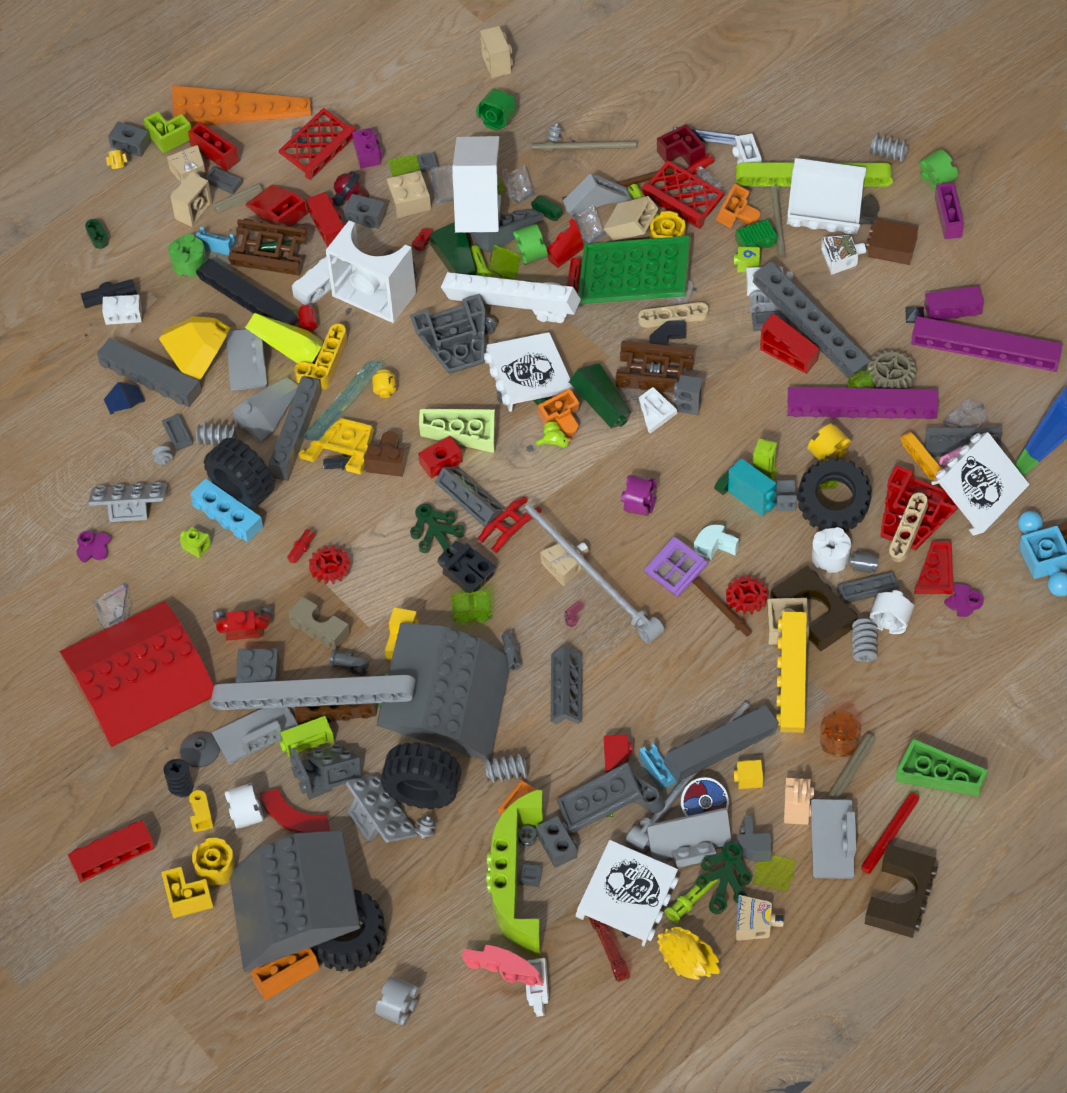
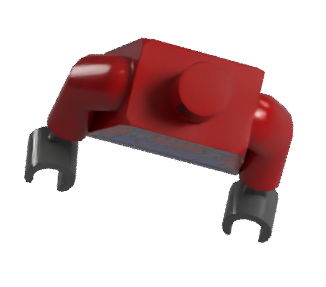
[213,605,274,641]

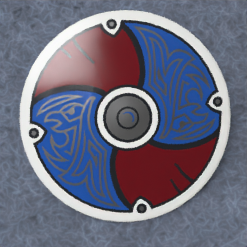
[681,778,729,816]

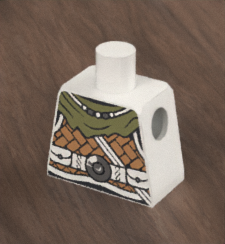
[821,235,866,275]

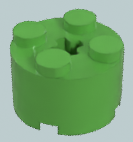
[918,149,958,191]
[513,224,548,265]
[169,234,207,277]

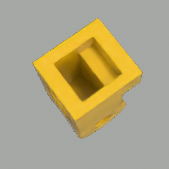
[189,790,213,833]

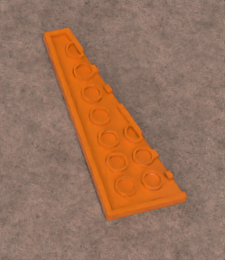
[172,86,311,126]

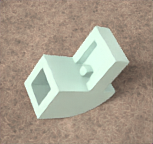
[694,525,739,560]

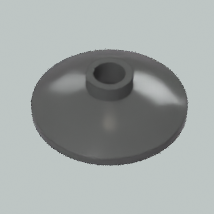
[180,732,220,767]

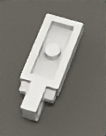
[526,958,549,1017]

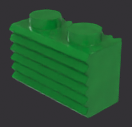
[735,219,777,249]

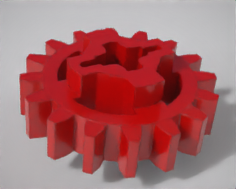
[309,545,350,584]
[726,575,768,615]

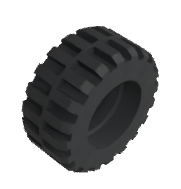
[204,437,275,510]
[797,457,872,532]
[380,742,462,809]
[310,889,386,972]

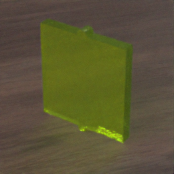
[388,154,421,177]
[488,245,520,280]
[752,855,796,892]

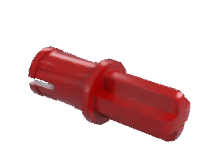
[287,529,315,563]

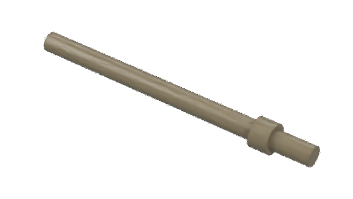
[532,141,637,152]
[769,184,785,258]

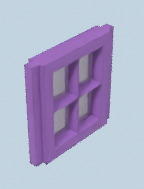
[644,537,708,598]

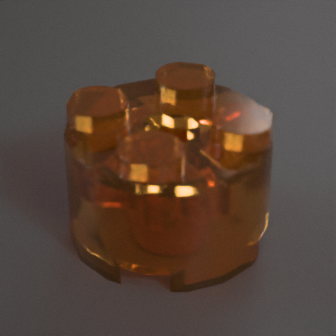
[820,710,861,757]

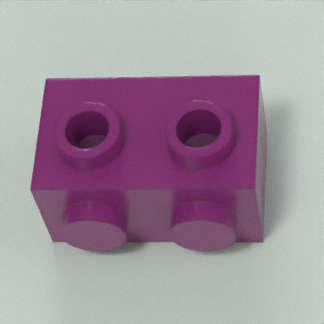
[352,128,383,169]

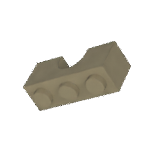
[288,596,350,650]

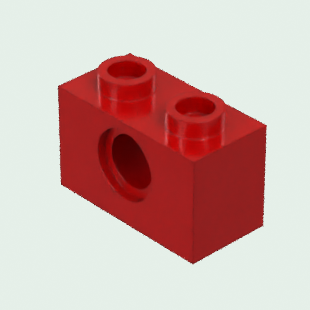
[418,436,463,479]

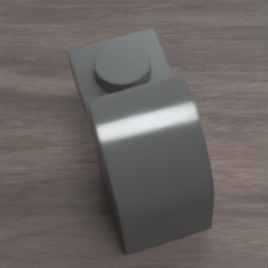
[775,480,797,511]
[737,816,771,862]

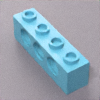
[190,479,263,542]

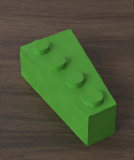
[896,739,988,797]

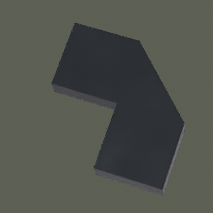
[649,320,686,345]

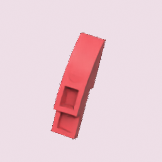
[462,945,544,986]

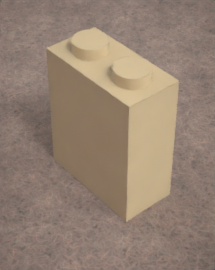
[603,196,659,241]

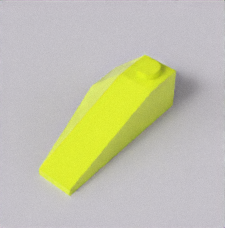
[245,313,323,364]

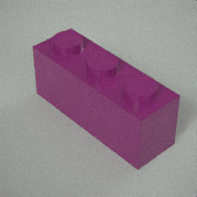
[935,183,964,239]
[924,286,984,321]

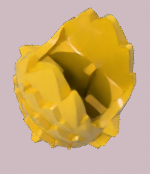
[657,927,720,980]

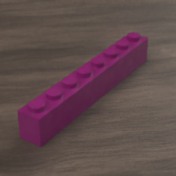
[911,316,1063,372]
[787,387,938,419]

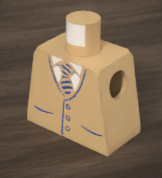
[167,145,206,182]
[540,540,589,587]

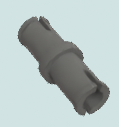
[502,632,521,671]

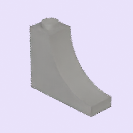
[563,173,632,218]

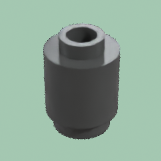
[850,552,879,573]

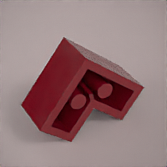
[657,124,705,166]

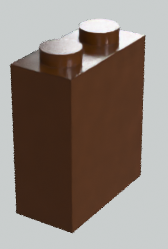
[865,219,919,265]

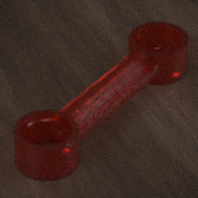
[589,917,630,982]

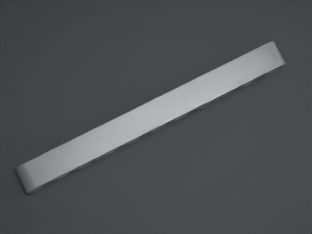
[210,675,416,710]

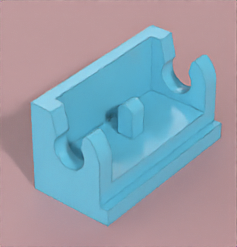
[195,227,237,256]
[640,744,677,791]

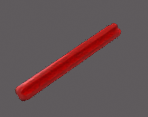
[861,792,919,874]

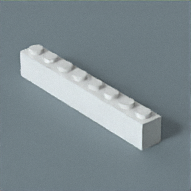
[441,272,581,315]

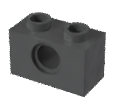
[108,122,151,157]
[344,194,386,229]

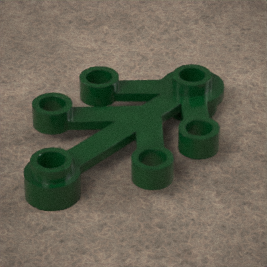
[410,504,465,558]
[695,842,752,915]

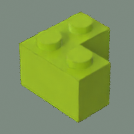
[143,111,191,154]

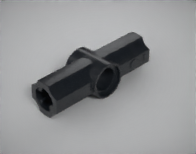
[80,279,137,308]

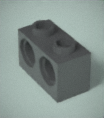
[674,375,703,415]
[536,816,578,868]

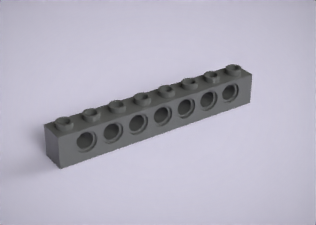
[753,261,871,381]

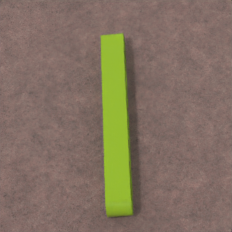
[735,162,893,187]

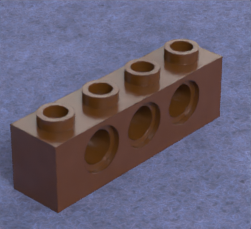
[295,703,376,725]

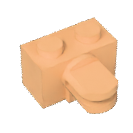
[784,778,814,825]

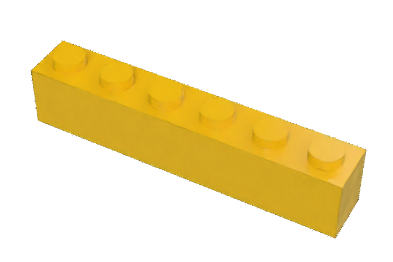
[776,612,806,733]

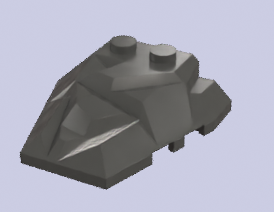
[410,294,485,374]

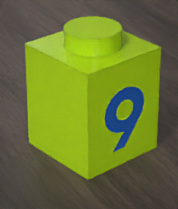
[734,247,760,272]

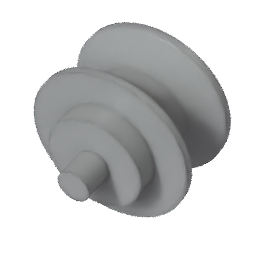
[545,123,564,143]
[152,445,172,465]
[415,815,437,839]

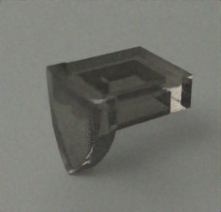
[859,194,880,225]

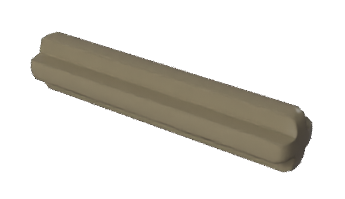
[213,184,263,213]

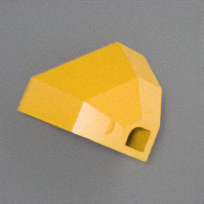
[159,316,231,382]

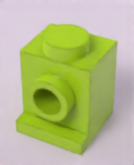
[180,527,211,558]

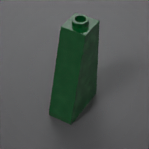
[429,222,476,276]
[569,363,631,429]

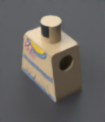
[736,895,784,940]

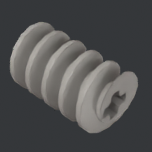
[870,133,909,163]
[196,421,237,446]
[852,619,877,662]
[484,754,527,783]

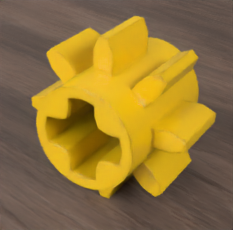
[106,150,127,170]

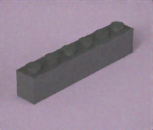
[97,338,201,407]
[268,377,321,481]
[664,705,779,782]

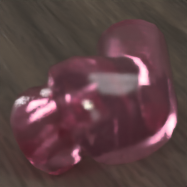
[564,601,584,627]

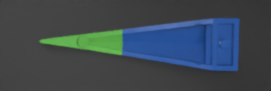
[1014,385,1067,476]

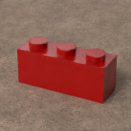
[188,122,239,171]
[306,192,346,247]

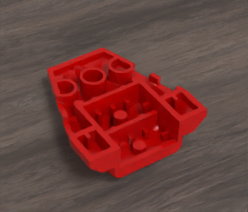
[880,465,958,551]

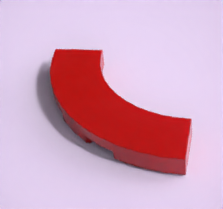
[259,788,330,833]

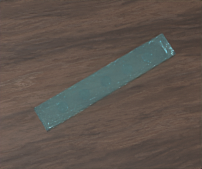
[303,361,383,441]

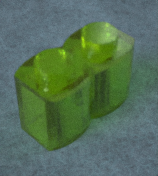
[451,591,492,624]

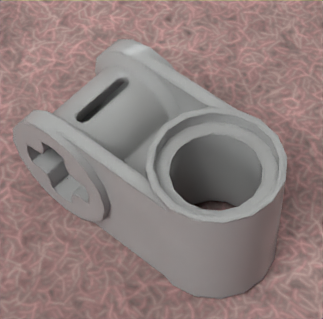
[749,290,781,313]

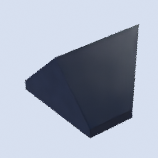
[104,382,145,415]

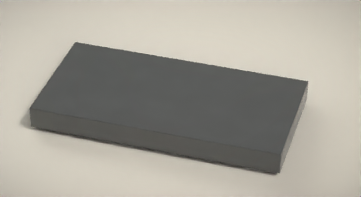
[556,762,643,834]

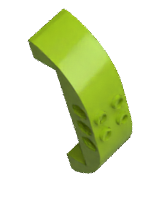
[486,790,543,957]

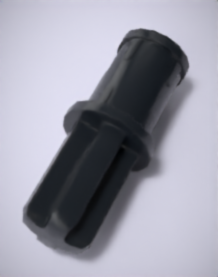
[323,455,351,470]

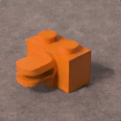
[715,183,760,228]
[537,388,580,437]

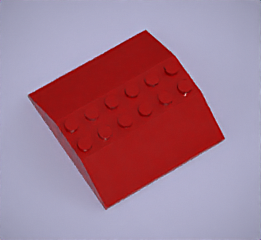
[59,601,214,747]

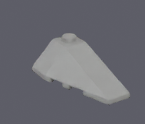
[233,377,298,443]

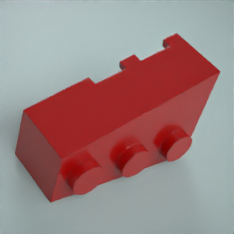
[760,313,819,374]

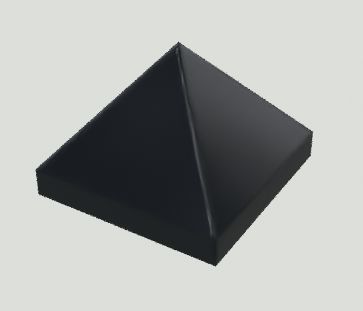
[905,307,924,323]

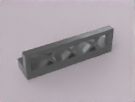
[925,428,1002,457]
[435,466,505,527]
[551,646,582,724]

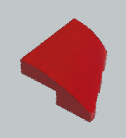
[547,219,584,268]

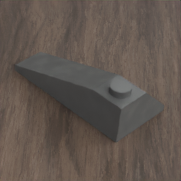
[470,209,544,252]

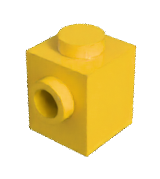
[733,760,763,789]

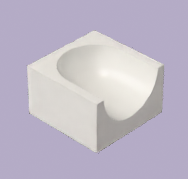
[453,136,501,232]
[326,221,416,323]

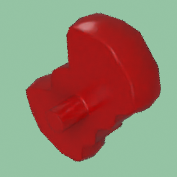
[412,228,433,251]

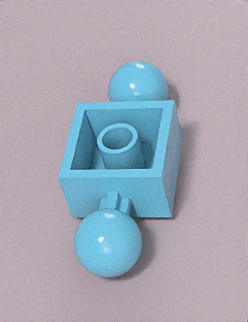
[1018,511,1067,597]

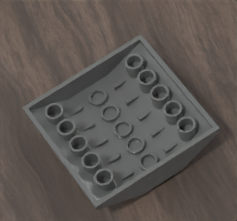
[376,623,509,762]
[230,831,361,972]

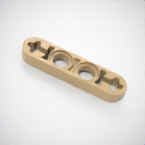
[638,302,708,328]
[889,493,928,562]

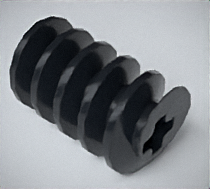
[163,759,194,798]

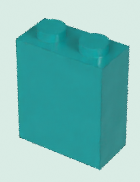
[728,458,776,517]

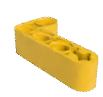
[294,324,347,390]

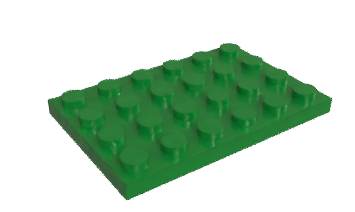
[578,236,691,304]

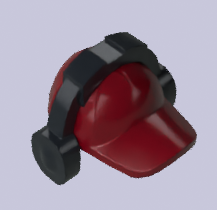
[332,171,370,206]

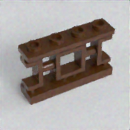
[228,218,309,276]
[615,341,695,393]

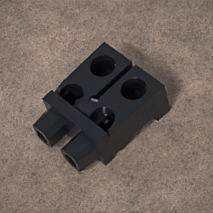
[437,541,496,599]

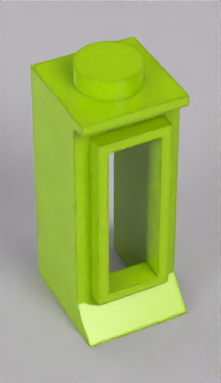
[753,438,778,481]
[279,716,335,757]

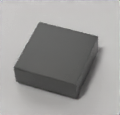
[417,152,438,172]
[519,863,542,887]

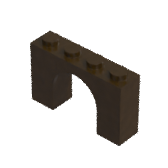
[770,566,858,652]
[864,844,938,938]

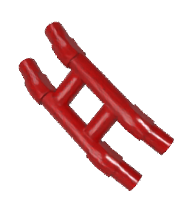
[477,496,542,554]

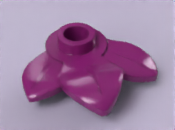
[76,531,111,563]
[944,584,984,617]

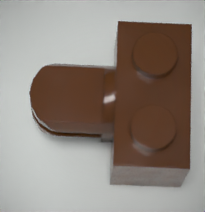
[364,431,407,477]

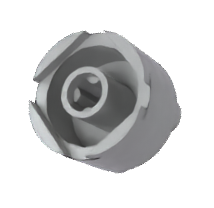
[375,976,420,1026]

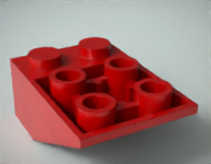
[245,185,307,227]

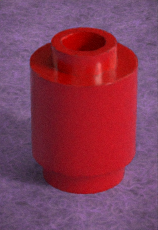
[298,305,317,332]

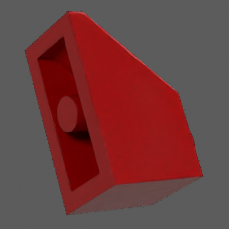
[603,734,633,773]

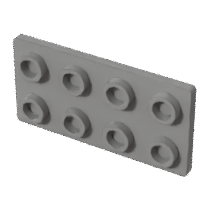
[226,329,267,391]
[88,482,167,522]
[212,707,299,764]
[346,775,418,843]
[811,799,856,879]
[647,808,732,868]

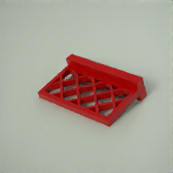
[279,107,356,180]
[642,160,725,229]

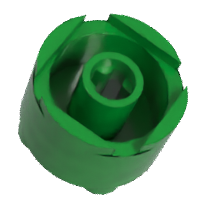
[476,88,517,130]

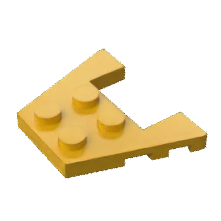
[299,418,374,475]

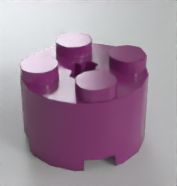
[621,475,658,516]

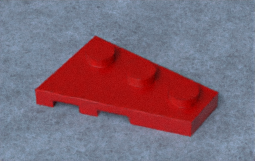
[914,542,954,595]

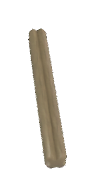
[826,733,875,800]

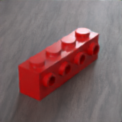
[67,820,155,883]

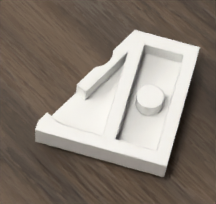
[639,387,677,434]

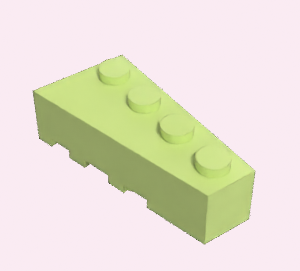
[419,409,495,453]

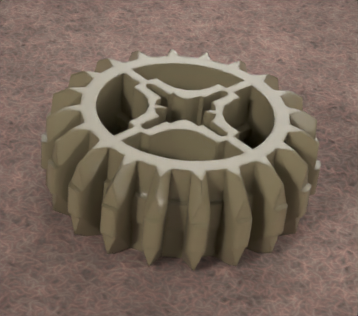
[866,349,917,389]

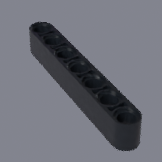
[196,259,299,326]

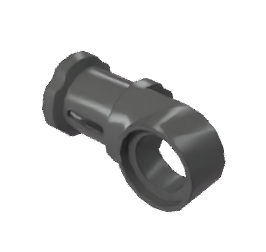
[330,649,369,676]

